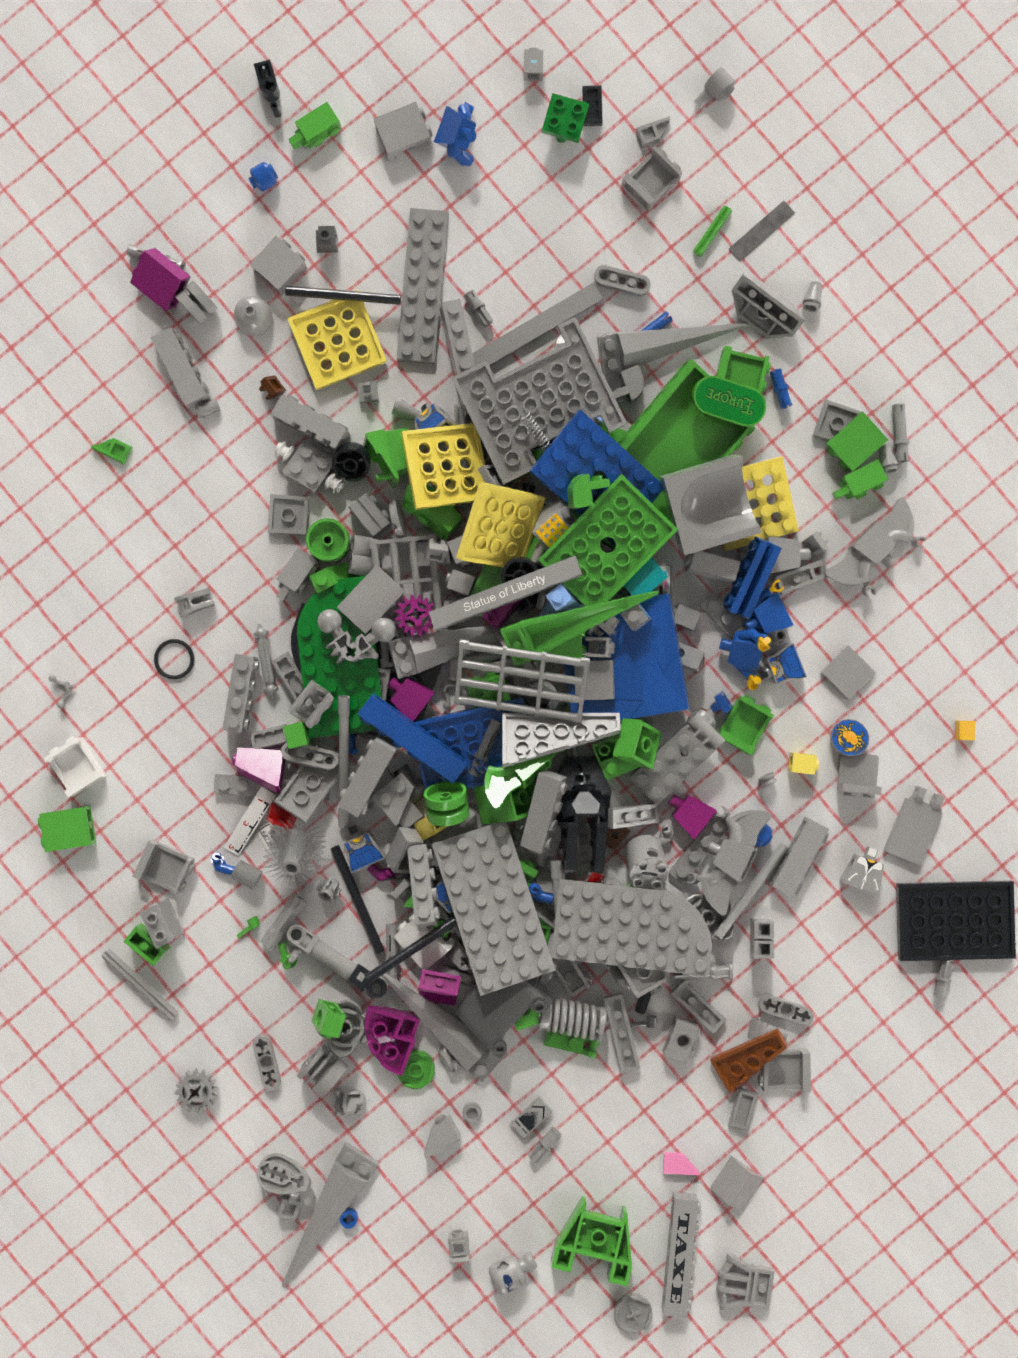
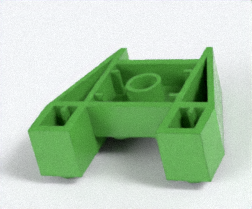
[551,1196,632,1287]

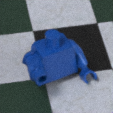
[434,102,476,166]

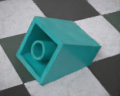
[608,549,668,596]

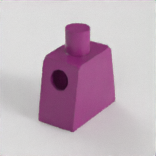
[387,677,436,722]
[668,794,717,839]

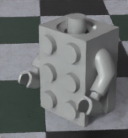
[604,964,671,999]

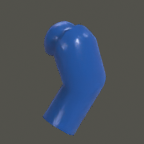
[211,852,235,875]
[528,883,553,904]

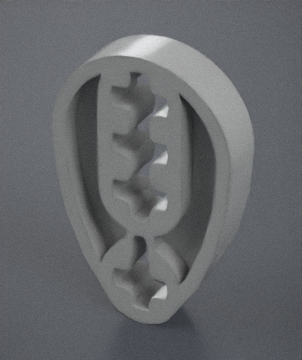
[257,1153,311,1195]

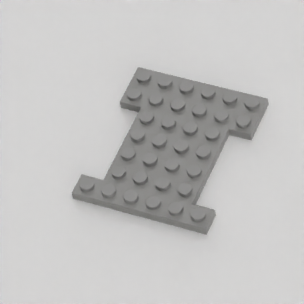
[452,317,627,485]

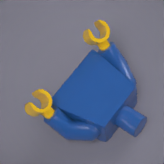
[719,628,771,690]

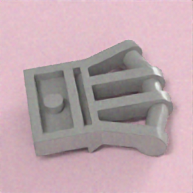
[716,1253,775,1310]

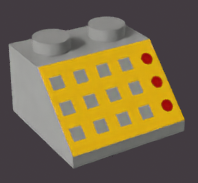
[532,499,578,550]

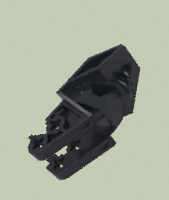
[556,756,612,874]

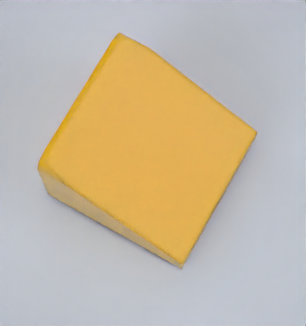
[955,721,975,740]

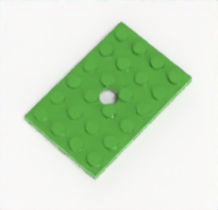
[538,474,678,606]

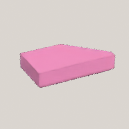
[663,1152,699,1175]

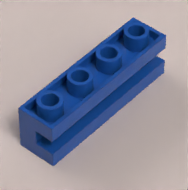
[723,536,782,619]

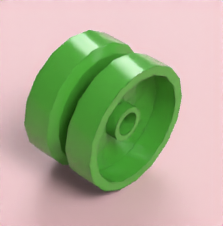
[306,518,351,563]
[424,781,469,826]

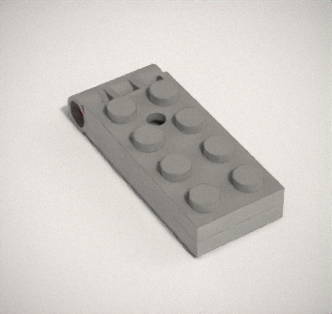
[630,712,725,805]

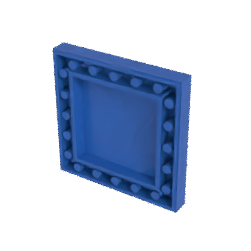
[564,593,690,721]

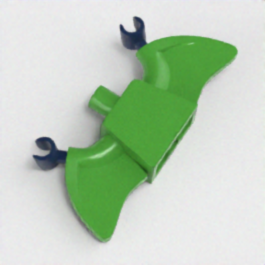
[472,752,557,810]

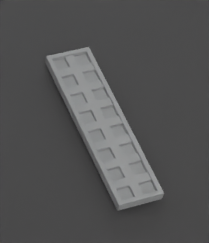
[397,208,448,364]

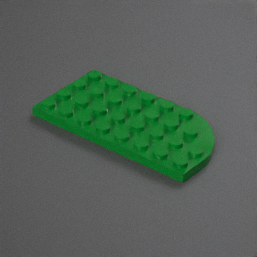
[297,576,382,738]

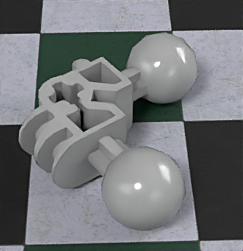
[317,609,396,664]

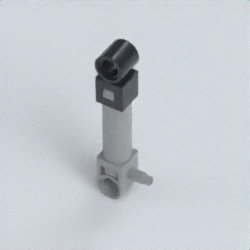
[286,925,387,999]

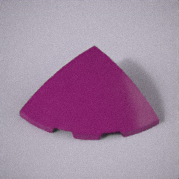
[364,1006,421,1076]

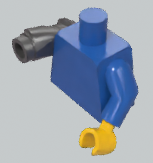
[743,579,793,644]

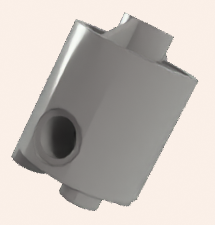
[625,835,669,890]

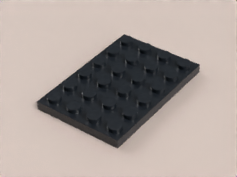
[896,880,1016,961]

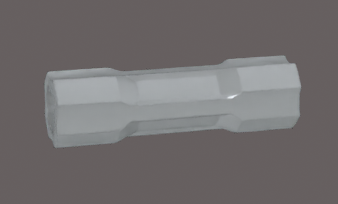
[260,893,307,950]

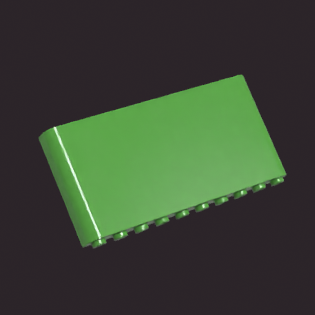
[566,359,755,550]

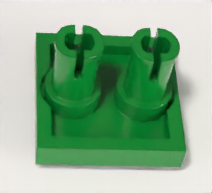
[542,93,589,143]

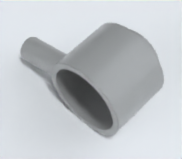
[694,67,736,106]

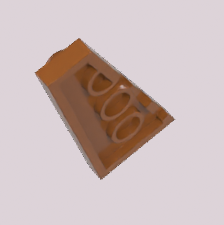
[710,1028,788,1093]

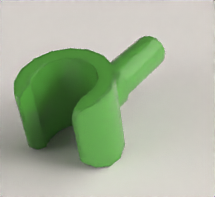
[237,916,260,939]

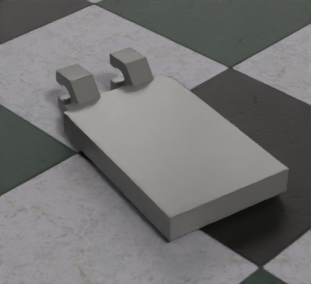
[883,786,945,866]

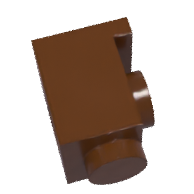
[606,827,631,848]

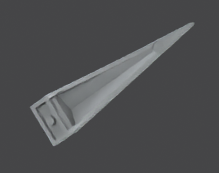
[596,323,749,375]
[387,621,520,679]
[382,973,507,1083]
[282,1142,379,1287]

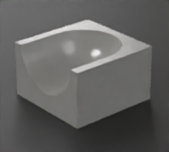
[659,454,761,555]

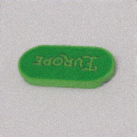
[692,376,766,427]

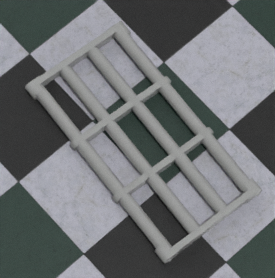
[368,534,449,668]
[454,639,591,724]

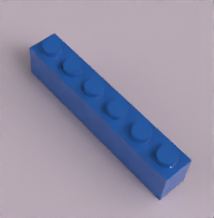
[358,692,467,783]

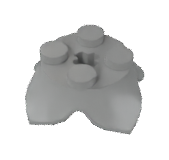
[686,894,734,941]
[315,999,367,1059]

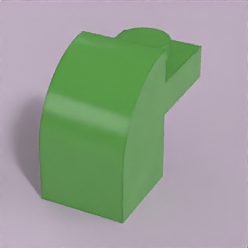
[567,473,610,509]

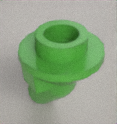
[278,942,298,970]

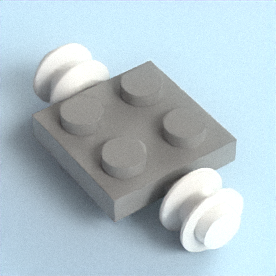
[274,440,345,494]

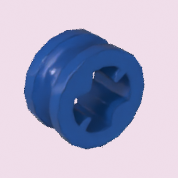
[340,1208,358,1229]

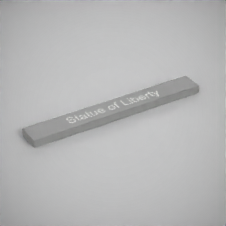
[429,556,583,631]

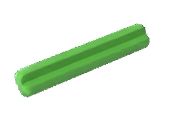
[693,206,732,257]

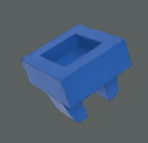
[709,690,733,713]

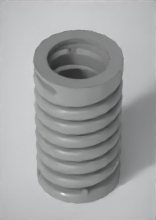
[538,996,607,1043]

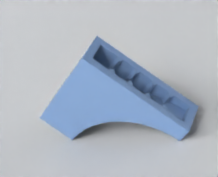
[537,584,584,617]

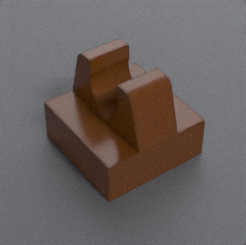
[259,375,286,400]

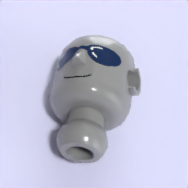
[489,1252,537,1295]

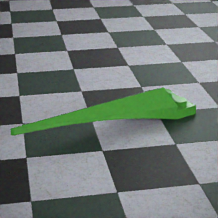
[501,591,658,666]

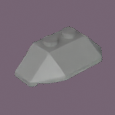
[731,274,805,339]

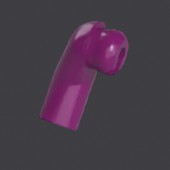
[367,864,396,881]

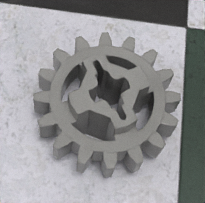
[175,1069,218,1113]

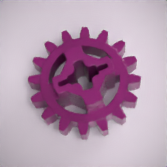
[395,595,434,637]

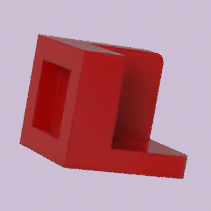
[266,802,297,829]

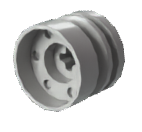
[297,1044,348,1098]

